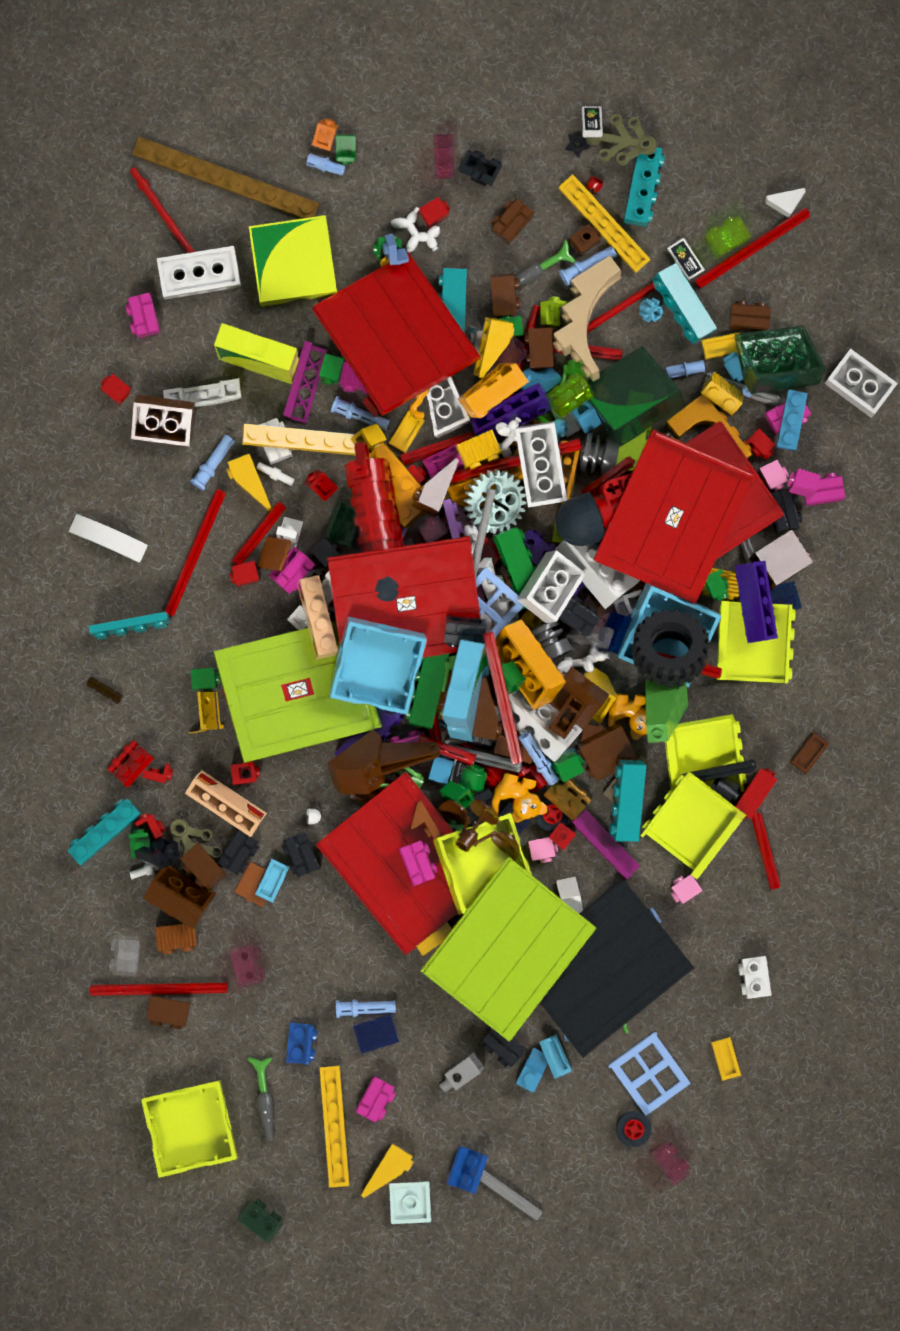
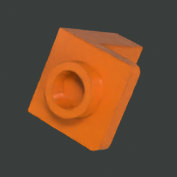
[312,119,339,151]

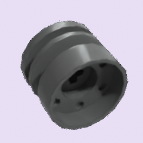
[579,432,621,476]
[530,620,573,660]

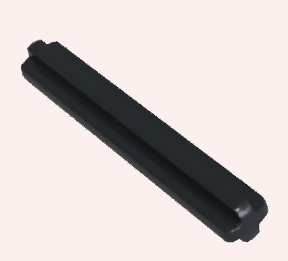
[680,760,757,781]

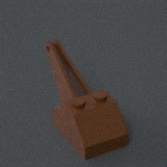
[327,730,441,795]

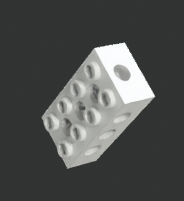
[157,246,241,300]
[498,690,583,762]

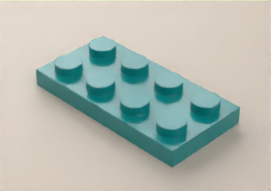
[88,612,170,640]

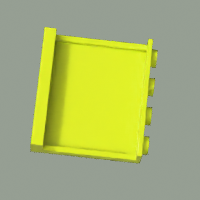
[716,601,796,683]
[665,714,746,792]
[641,772,746,879]

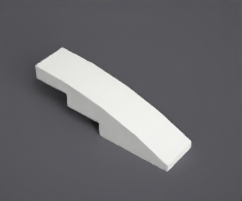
[478,558,520,626]

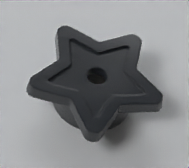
[565,133,590,157]

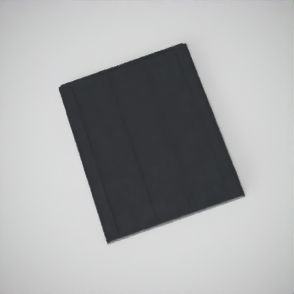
[540,879,695,1058]

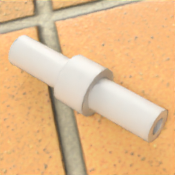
[256,462,295,486]
[129,864,162,879]

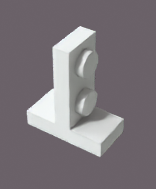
[276,517,303,552]

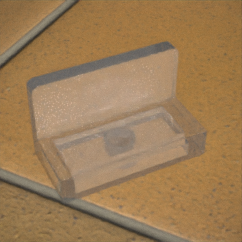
[566,626,614,649]

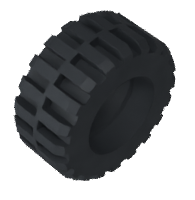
[632,609,709,688]

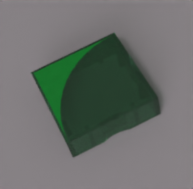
[577,346,686,447]

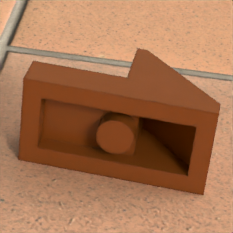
[410,801,441,839]

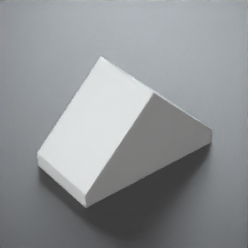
[765,188,805,218]
[556,877,583,913]

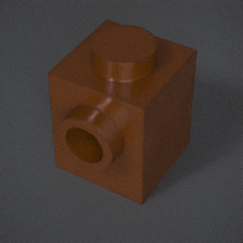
[569,224,601,256]

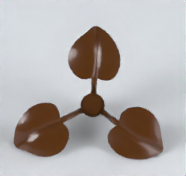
[436,799,520,862]

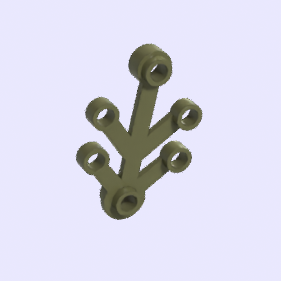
[586,114,657,166]
[169,819,223,876]

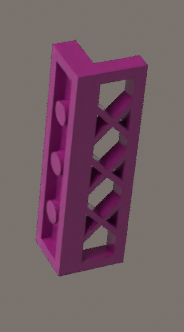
[283,341,328,424]
[572,809,640,880]

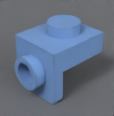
[382,234,409,265]

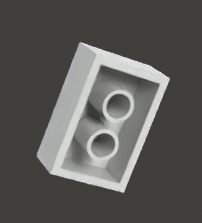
[825,349,898,418]
[517,550,586,623]

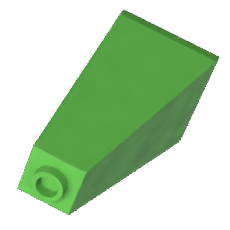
[645,675,688,743]

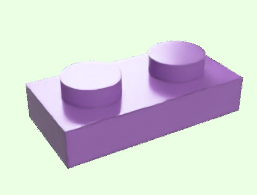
[443,499,463,539]

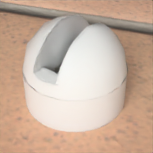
[307,809,321,824]

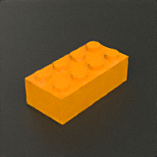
[369,442,425,528]
[496,619,566,710]

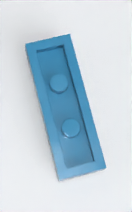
[776,390,808,451]

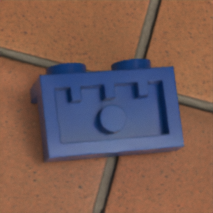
[286,1023,317,1065]
[447,1146,488,1194]

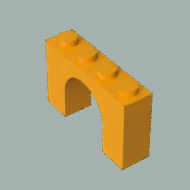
[666,394,752,459]

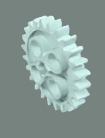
[464,469,527,534]

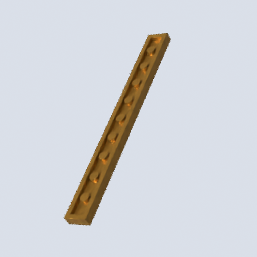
[132,137,320,219]

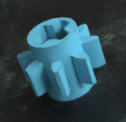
[639,298,663,323]

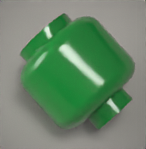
[459,764,487,795]

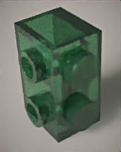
[237,1199,284,1244]

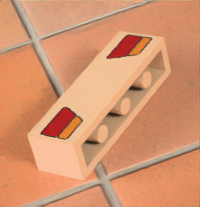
[297,575,338,660]
[185,770,267,837]

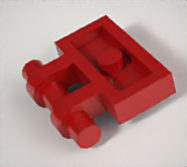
[107,740,154,788]

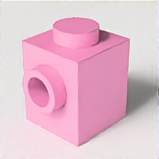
[759,460,789,492]
[528,837,558,863]
[670,874,703,904]

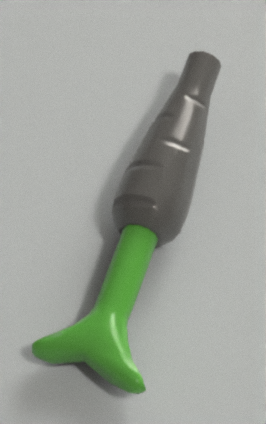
[514,240,575,286]
[247,1057,274,1141]

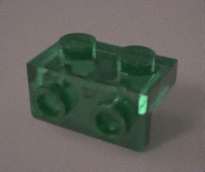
[325,502,359,548]

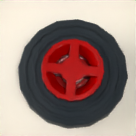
[535,798,569,832]
[616,1111,652,1147]

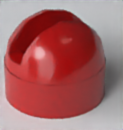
[587,176,604,193]

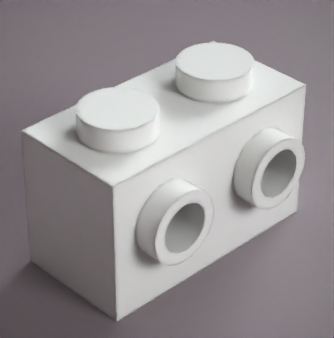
[738,956,772,999]

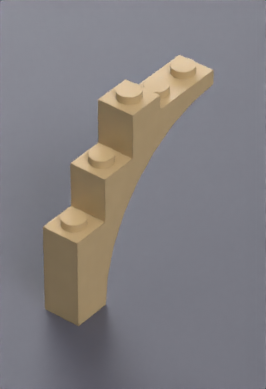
[553,256,621,382]

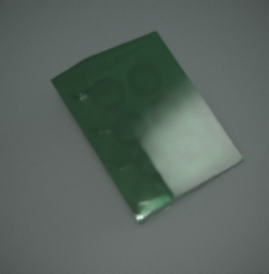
[734,325,826,394]

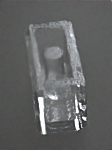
[109,935,141,977]

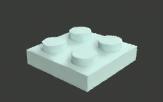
[389,1181,431,1224]

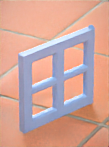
[476,566,523,646]
[608,1032,691,1116]

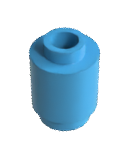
[723,352,750,382]

